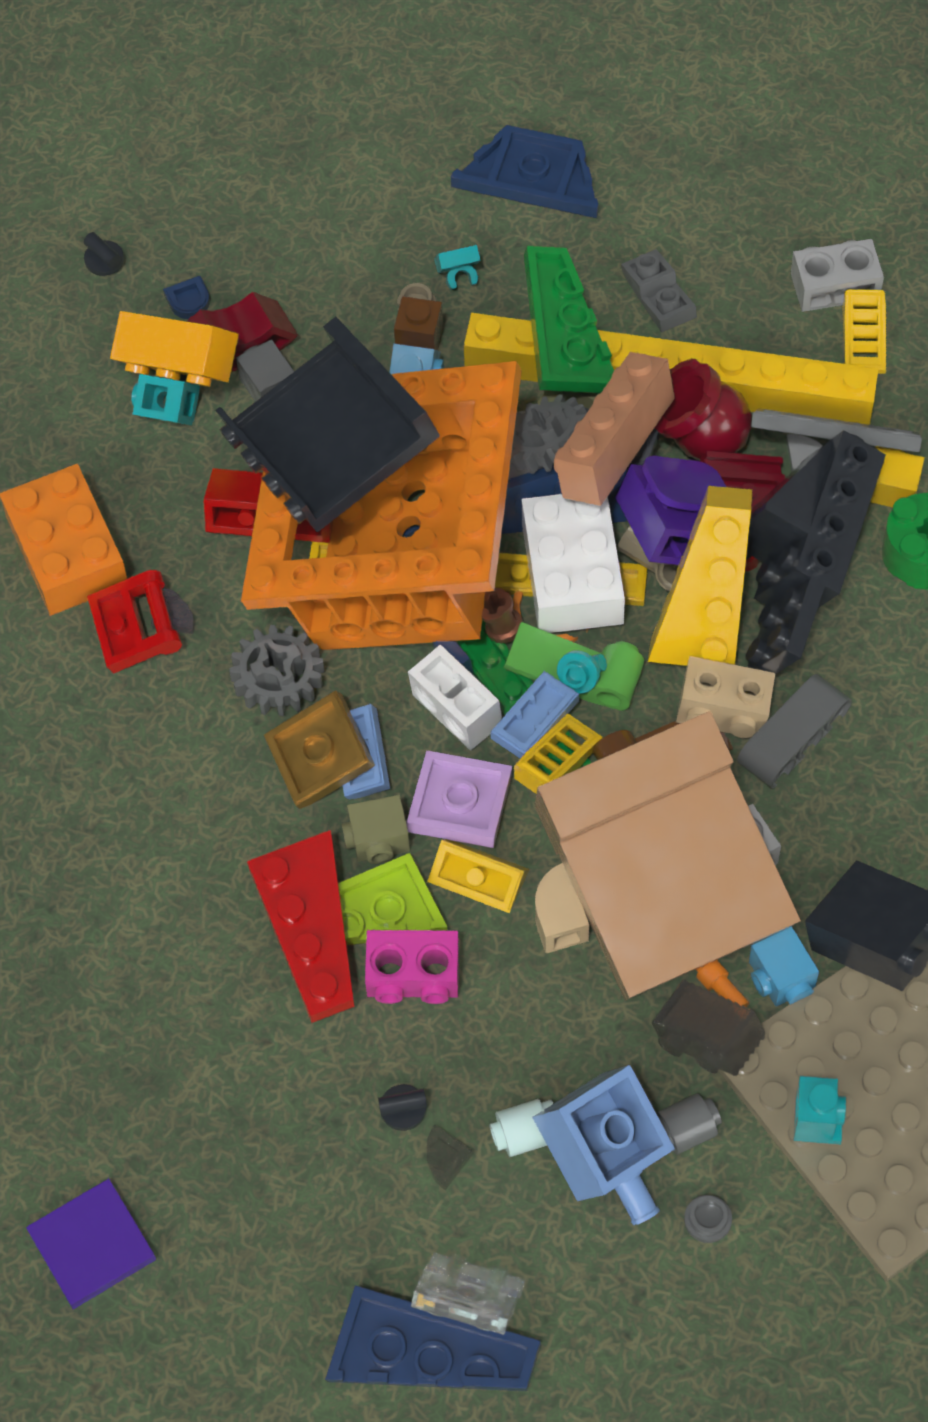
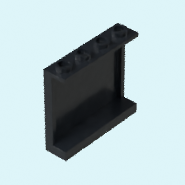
[215,316,440,532]

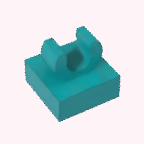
[434,245,481,290]

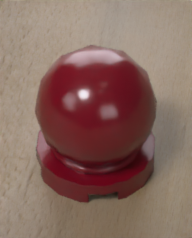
[655,358,752,460]

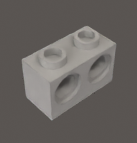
[791,239,884,312]

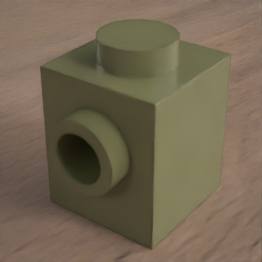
[341,795,410,864]

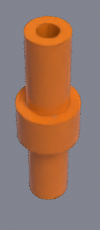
[695,960,749,1015]

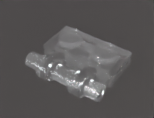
[411,1252,525,1335]

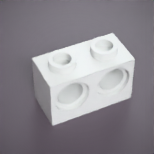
[408,645,502,751]

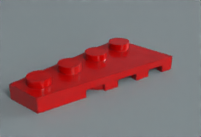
[247,830,355,1023]

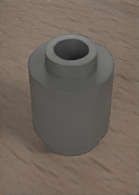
[656,1093,722,1155]

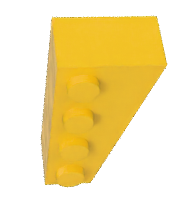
[648,486,752,666]

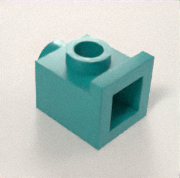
[131,374,200,425]
[793,1076,846,1145]

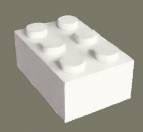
[522,494,625,633]

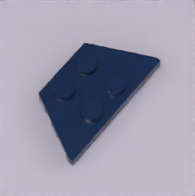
[451,125,598,218]

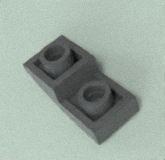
[621,249,697,333]

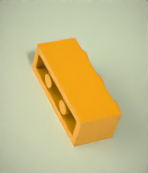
[110,311,239,387]

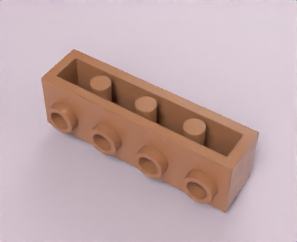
[554,352,674,506]

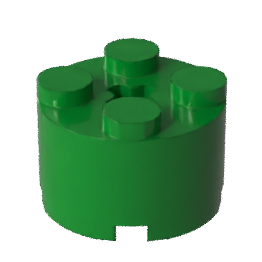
[882,493,928,590]

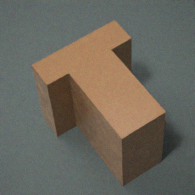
[535,711,801,1001]

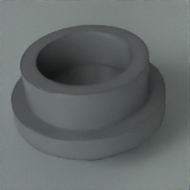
[684,1195,732,1243]

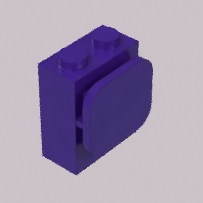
[615,456,726,565]

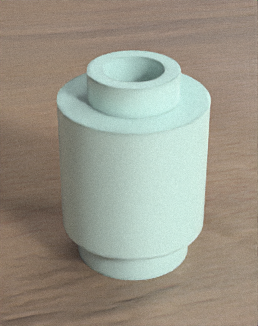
[490,1099,553,1157]

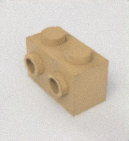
[676,656,775,738]

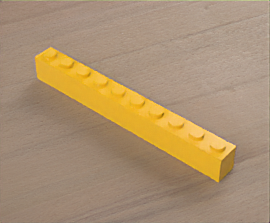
[464,313,878,425]

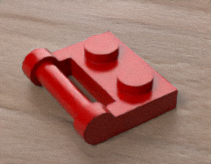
[87,570,182,674]

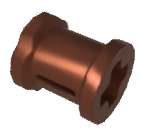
[482,588,523,643]

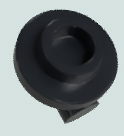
[84,232,124,276]
[378,1084,427,1131]

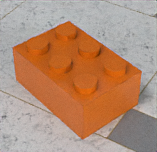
[0,463,127,616]

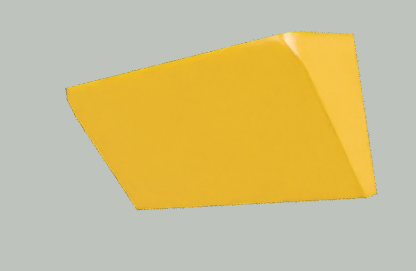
[427,839,530,913]

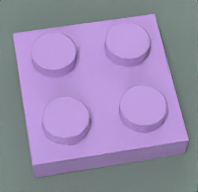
[407,750,512,848]

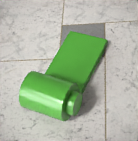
[504,622,645,711]

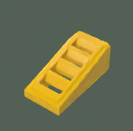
[842,289,886,374]
[514,713,603,794]

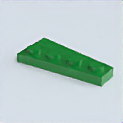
[524,246,614,393]

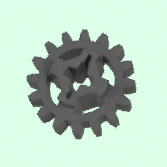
[510,395,587,474]
[229,625,324,716]

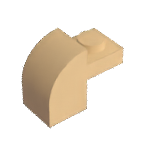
[535,863,589,953]

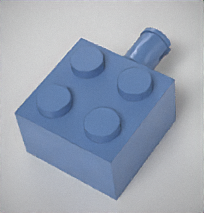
[532,1065,675,1225]

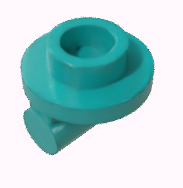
[557,650,607,693]

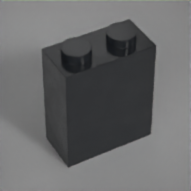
[805,860,928,991]

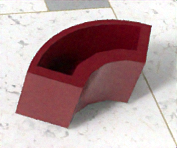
[187,291,298,372]

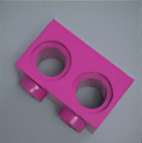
[365,930,459,1004]

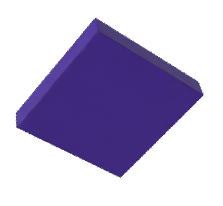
[26,1178,156,1309]

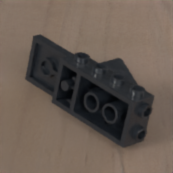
[745,430,886,674]

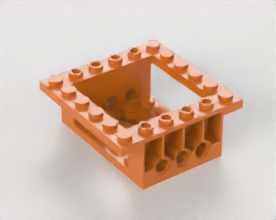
[241,361,522,650]

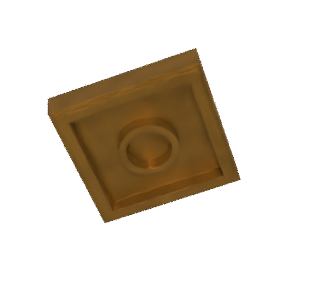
[264,690,375,809]

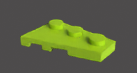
[338,853,447,945]

